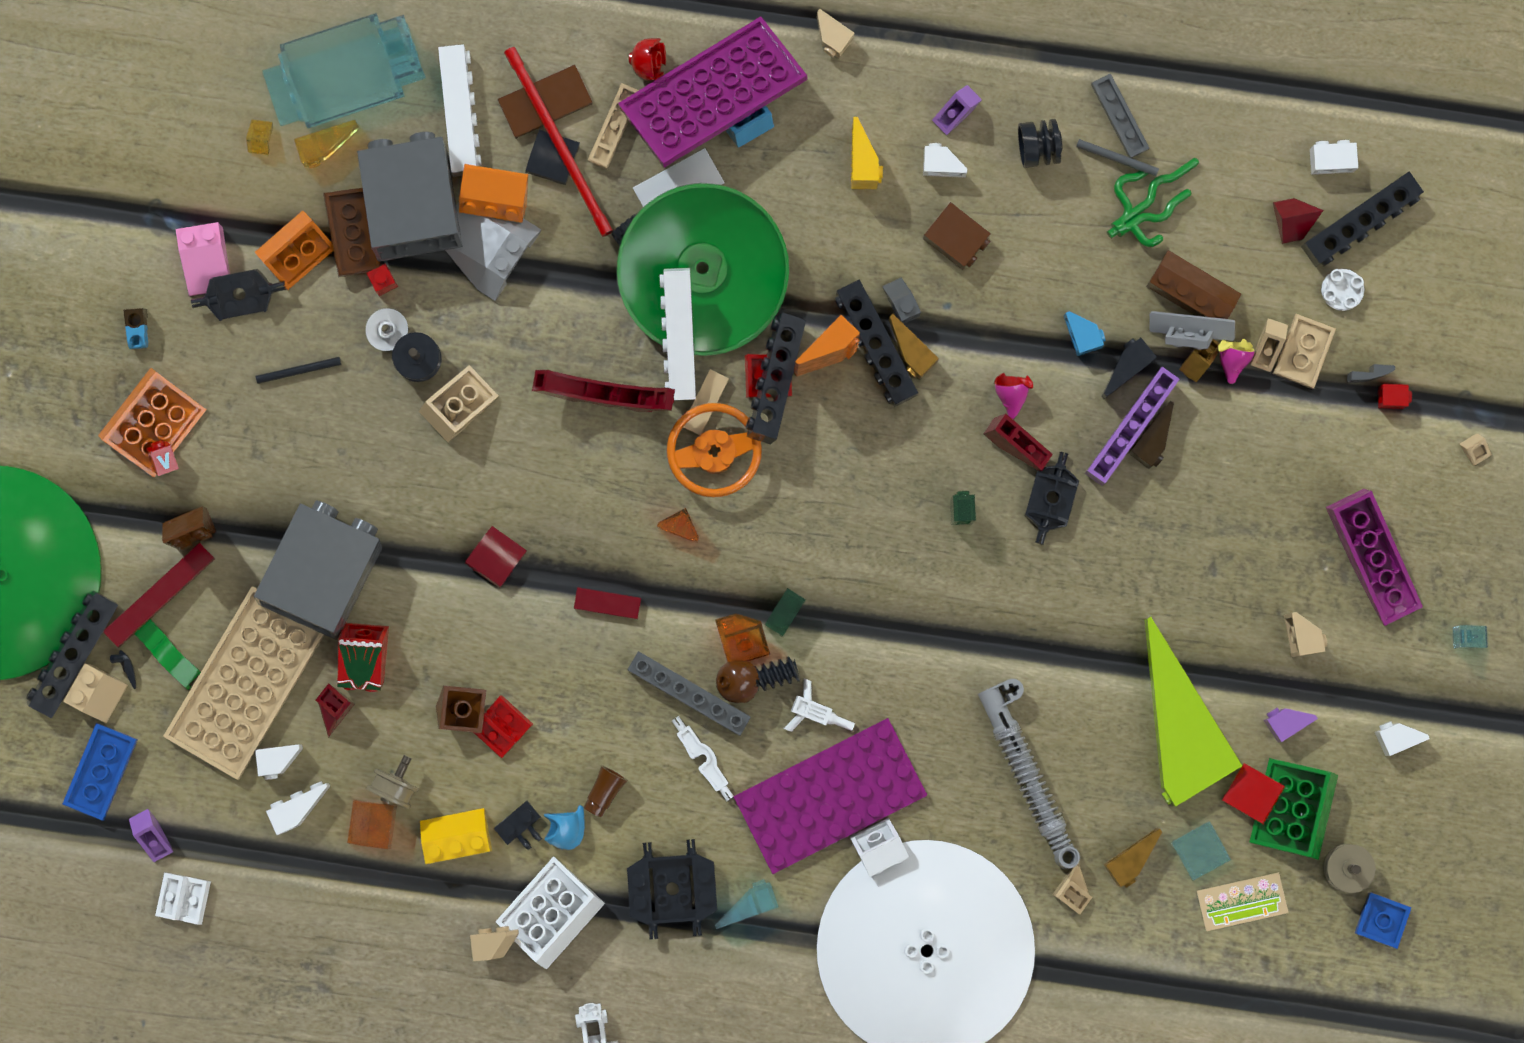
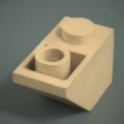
[470,926,519,961]

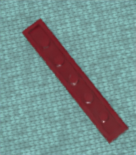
[103,543,215,648]

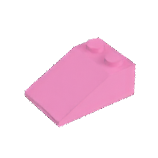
[175,222,230,296]

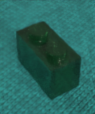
[950,491,976,525]
[764,588,806,638]

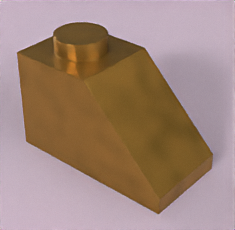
[1179,339,1220,382]

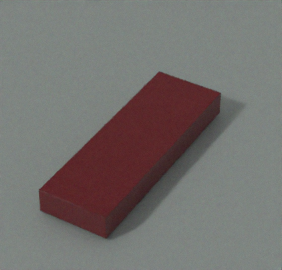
[574,587,641,620]

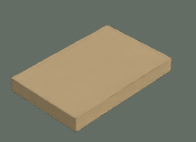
[1273,314,1336,389]

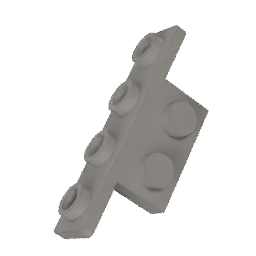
[1149,311,1235,350]

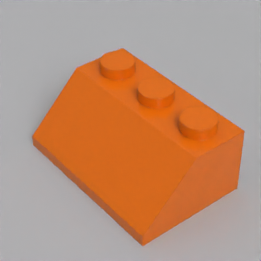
[459,164,528,223]
[255,211,333,290]

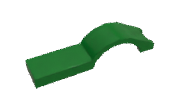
[135,619,201,690]

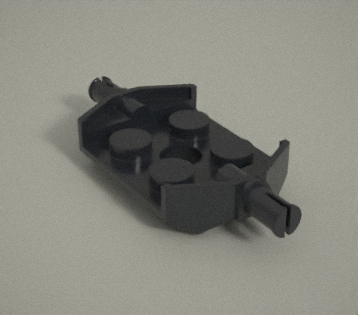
[191,269,286,321]
[1024,452,1079,545]

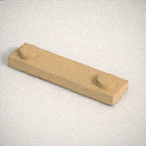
[588,83,639,170]

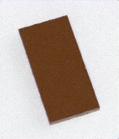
[498,65,593,139]
[323,188,380,278]

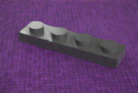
[1091,73,1149,158]

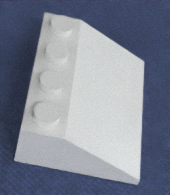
[496,856,605,969]

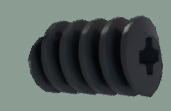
[754,656,800,691]

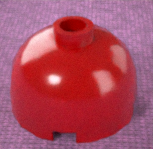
[629,38,666,81]

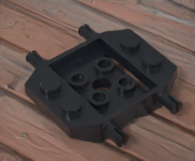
[627,839,718,939]

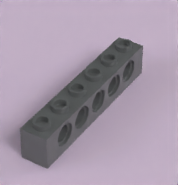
[627,651,751,736]

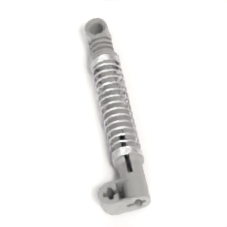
[978,679,1080,869]

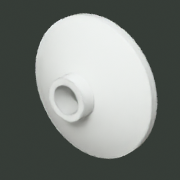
[365,308,408,351]

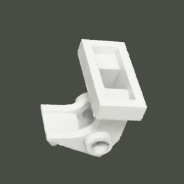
[575,1003,618,1043]

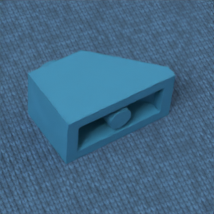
[1064,311,1106,356]

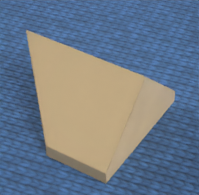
[1052,863,1092,915]

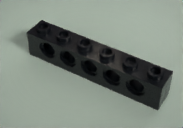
[1301,171,1424,267]
[835,279,918,407]
[746,312,806,445]
[26,590,118,718]

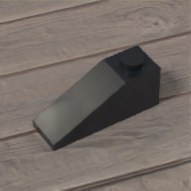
[1102,337,1157,399]

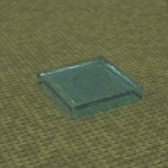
[1171,821,1231,881]

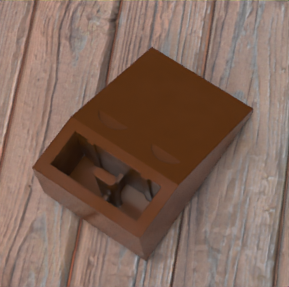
[162,506,217,550]

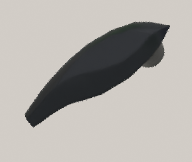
[110,650,136,689]

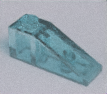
[715,879,779,929]

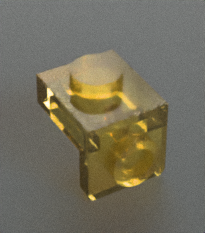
[246,120,273,155]

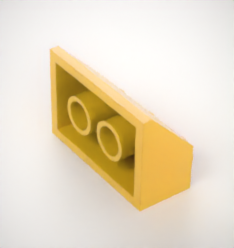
[420,808,492,864]

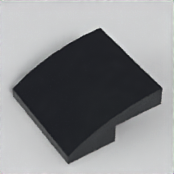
[525,130,580,185]

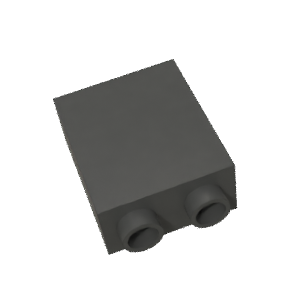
[357,132,463,262]
[254,500,382,640]

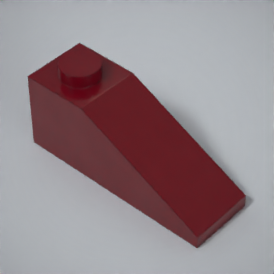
[983,413,1053,471]

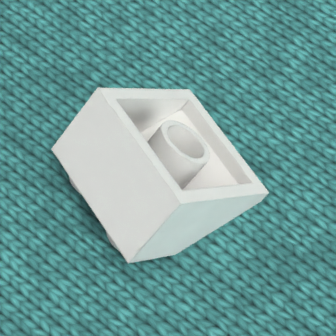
[850,818,909,877]

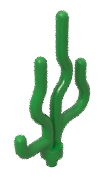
[1107,158,1199,247]

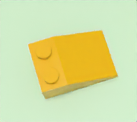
[851,117,883,189]

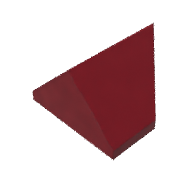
[1273,198,1324,244]
[316,683,355,738]

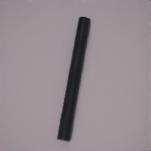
[256,357,342,384]

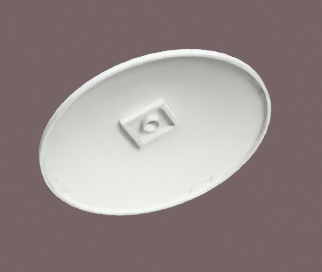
[817,840,1035,1043]

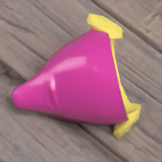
[1218,339,1255,384]

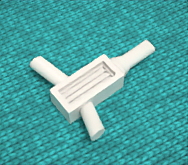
[784,679,855,732]

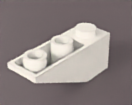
[266,781,330,835]

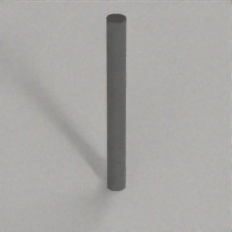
[1076,139,1159,176]

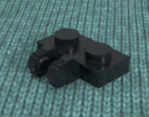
[493,800,542,850]

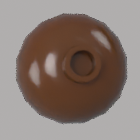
[716,660,759,703]

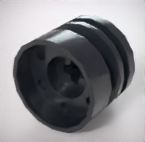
[1018,119,1063,168]

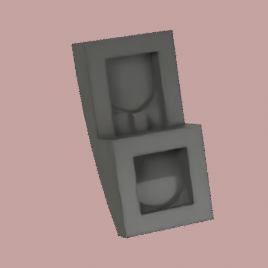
[1347,364,1395,383]

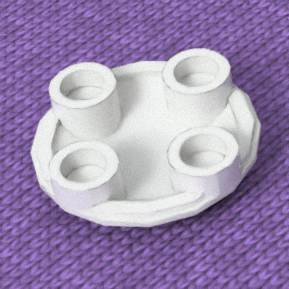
[1321,269,1365,311]

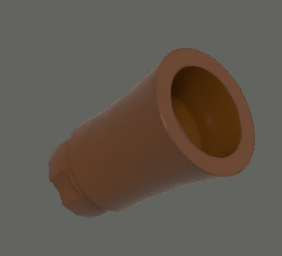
[584,765,628,817]

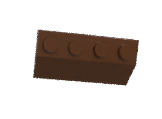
[1146,250,1241,319]

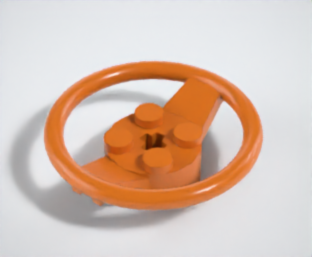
[667,403,762,497]

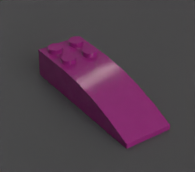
[1326,489,1423,626]

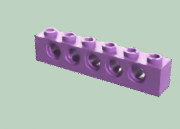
[1085,367,1180,486]

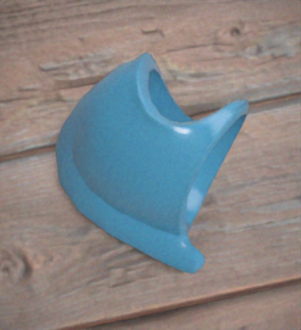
[544,805,585,850]

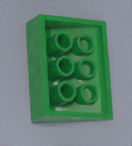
[1249,758,1338,860]

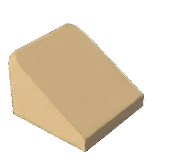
[1460,434,1492,466]

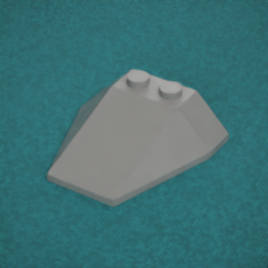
[445,202,542,301]

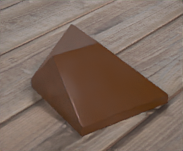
[436,685,487,733]

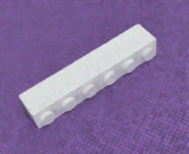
[438,44,482,177]
[660,268,696,400]

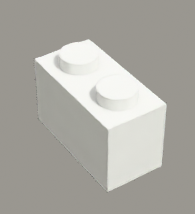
[1310,140,1358,174]

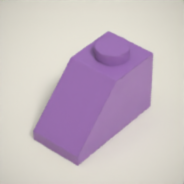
[932,85,982,135]
[1263,707,1318,742]
[129,809,173,862]

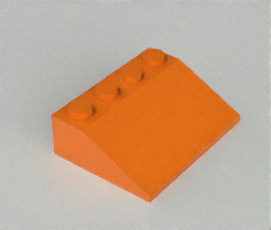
[794,315,860,377]
[98,368,207,477]

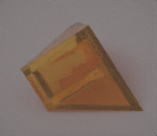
[657,508,699,543]

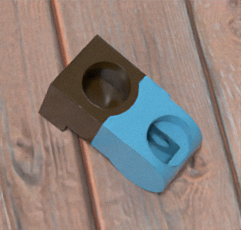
[123,308,148,349]

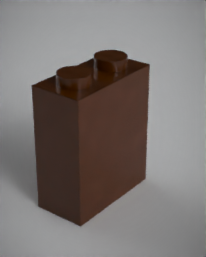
[923,202,991,270]

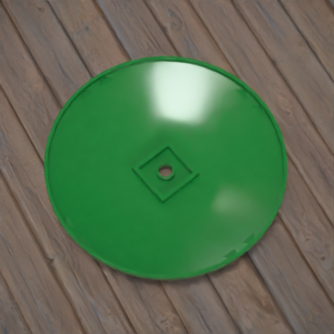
[0,466,102,680]

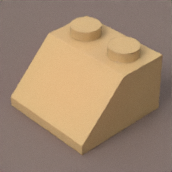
[1284,612,1327,658]
[63,663,128,723]

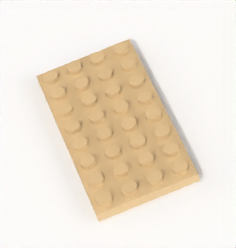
[163,586,324,780]

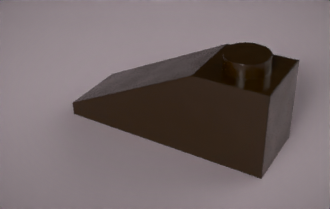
[1129,401,1174,469]

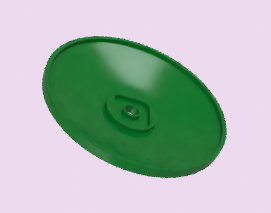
[617,183,789,356]

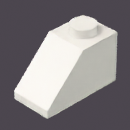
[923,143,967,177]
[1375,721,1430,756]
[255,745,303,780]

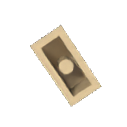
[817,9,854,58]
[1251,318,1288,372]

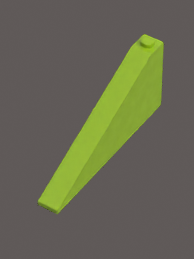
[1144,617,1242,807]

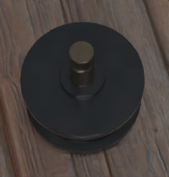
[392,332,442,382]

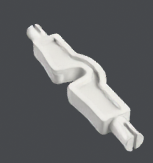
[671,716,734,802]

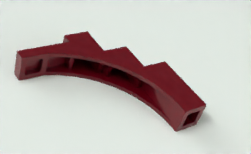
[532,370,675,412]

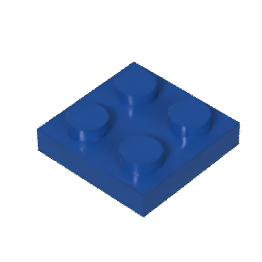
[1355,892,1412,949]

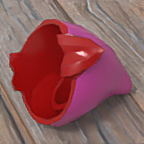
[993,373,1033,419]

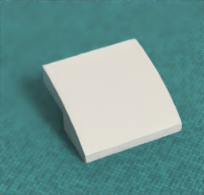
[155,873,211,925]

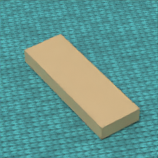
[683,369,729,436]

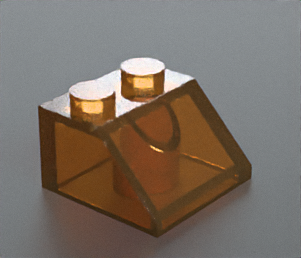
[347,800,397,849]

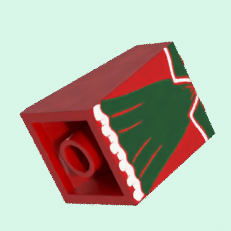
[337,623,389,692]

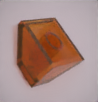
[715,614,770,662]

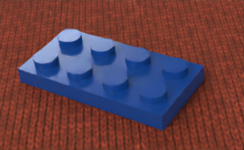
[62,723,138,820]

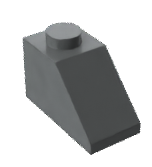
[882,277,921,324]

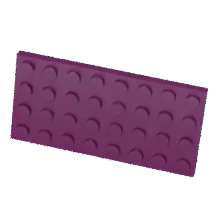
[618,16,808,168]
[733,718,927,874]

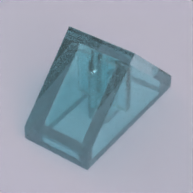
[1453,625,1488,649]

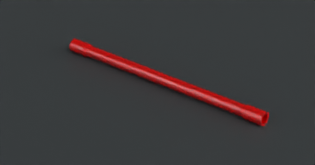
[504,47,613,237]

